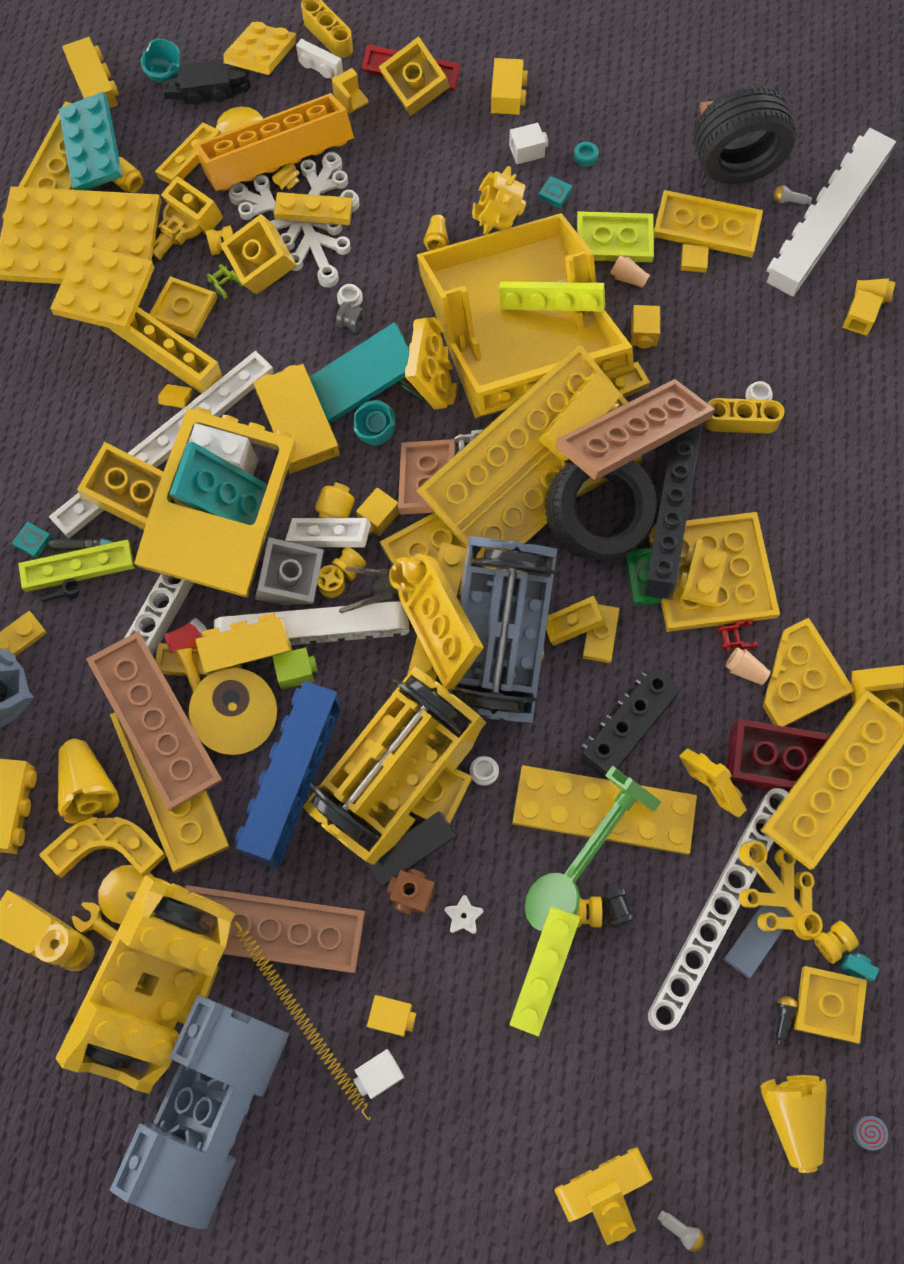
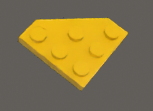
[763,618,854,727]

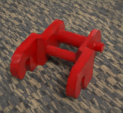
[717,620,758,651]

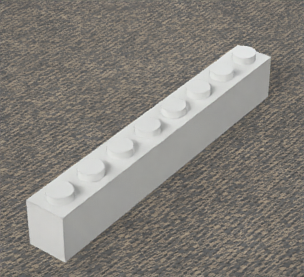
[767,128,896,297]

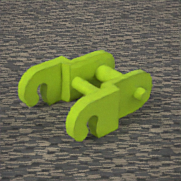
[207,264,243,300]

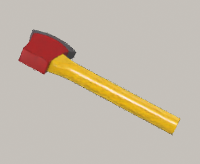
[164,618,207,692]

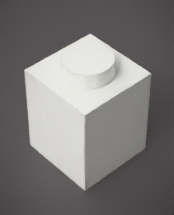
[509,123,548,164]
[353,1049,405,1099]

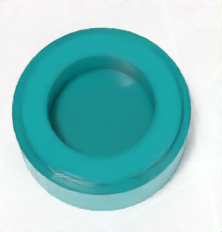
[574,142,599,166]

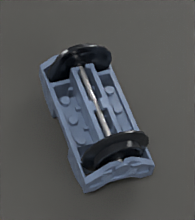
[445,536,557,723]

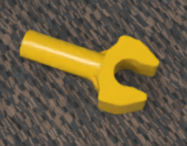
[72,902,117,943]

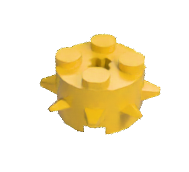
[472,166,526,235]

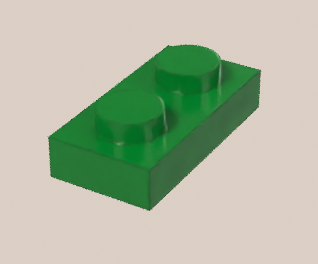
[625,548,662,606]

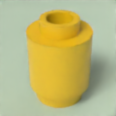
[112,157,143,193]

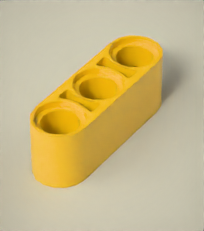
[301,0,353,58]
[702,398,785,433]
[554,1147,653,1222]

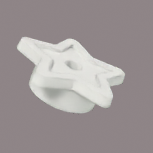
[444,895,484,934]

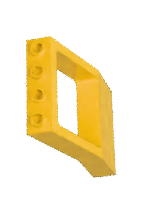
[134,407,296,598]

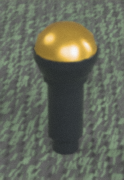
[776,996,798,1046]

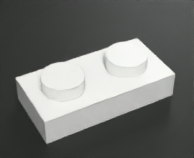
[296,39,343,78]

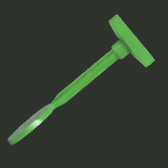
[525,766,661,931]

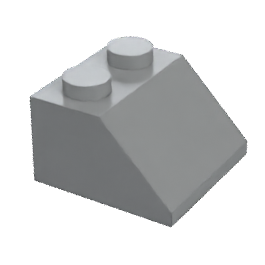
[255,537,324,605]

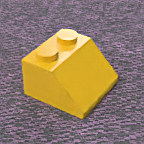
[851,665,904,718]

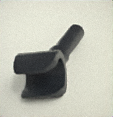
[40,579,79,602]

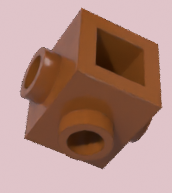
[387,868,435,915]

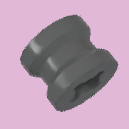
[336,302,365,333]

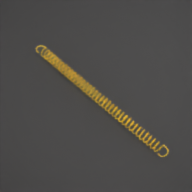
[235,921,371,1120]

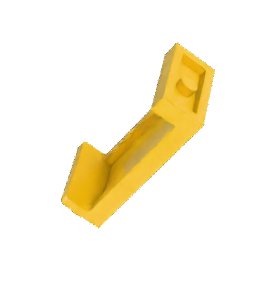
[253,364,340,474]

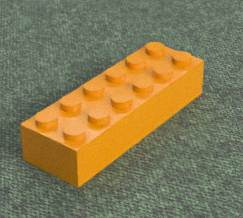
[194,93,354,191]

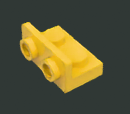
[678,539,728,607]

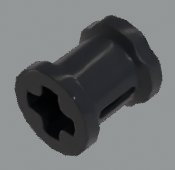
[601,889,637,927]

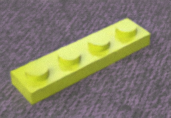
[499,281,605,312]
[18,540,135,592]
[509,906,580,1037]

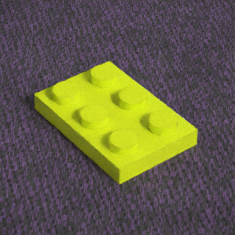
[577,212,654,263]

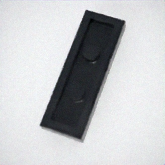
[366,811,457,887]

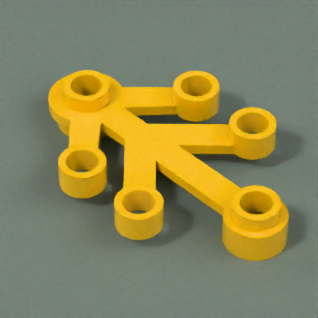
[739,841,823,940]

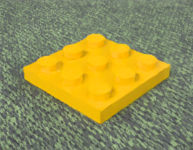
[50,244,155,332]

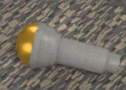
[773,185,812,205]
[657,1210,705,1252]

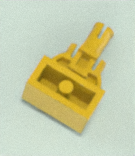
[152,176,223,261]

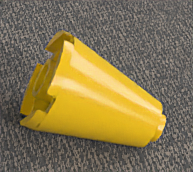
[58,739,120,824]
[760,1075,827,1173]

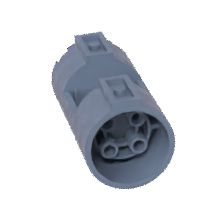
[110,995,289,1229]

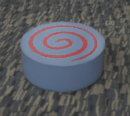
[853,1116,888,1150]

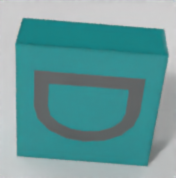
[538,176,572,209]
[12,522,52,559]

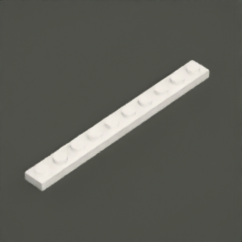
[49,351,274,539]

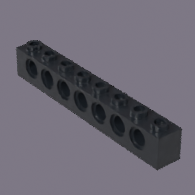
[644,397,706,600]

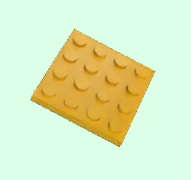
[648,512,780,632]

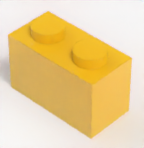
[491,58,528,115]

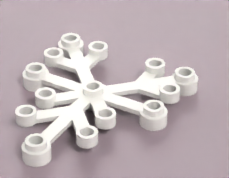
[229,152,359,288]

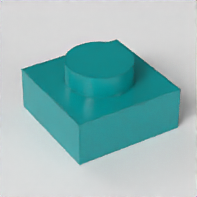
[838,953,879,982]

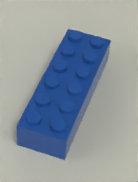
[235,681,342,870]

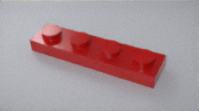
[362,44,461,91]

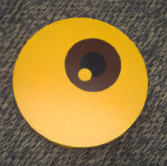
[189,668,277,755]

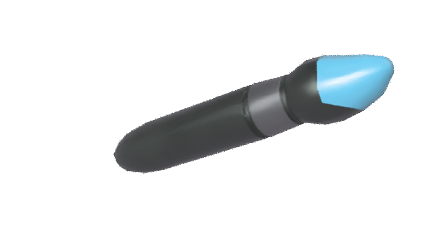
[46,538,113,550]

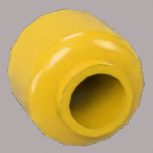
[315,482,355,518]

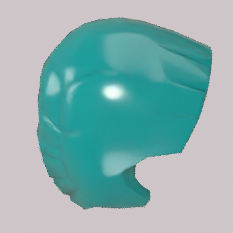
[141,39,181,83]
[354,400,396,446]

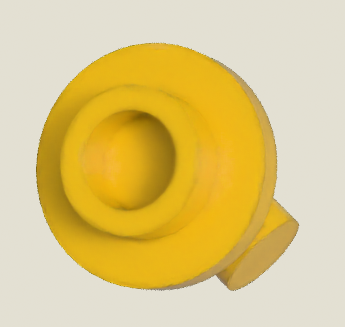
[272,163,300,190]

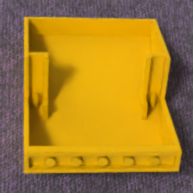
[417,213,634,418]

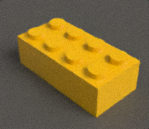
[77,442,197,530]

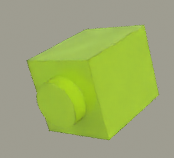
[272,648,318,690]

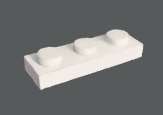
[285,518,371,547]

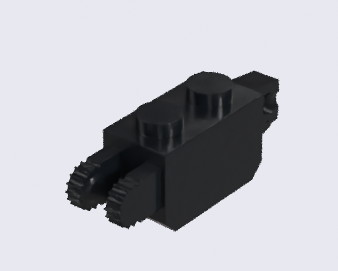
[162,60,250,105]

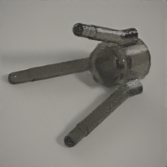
[337,566,398,613]

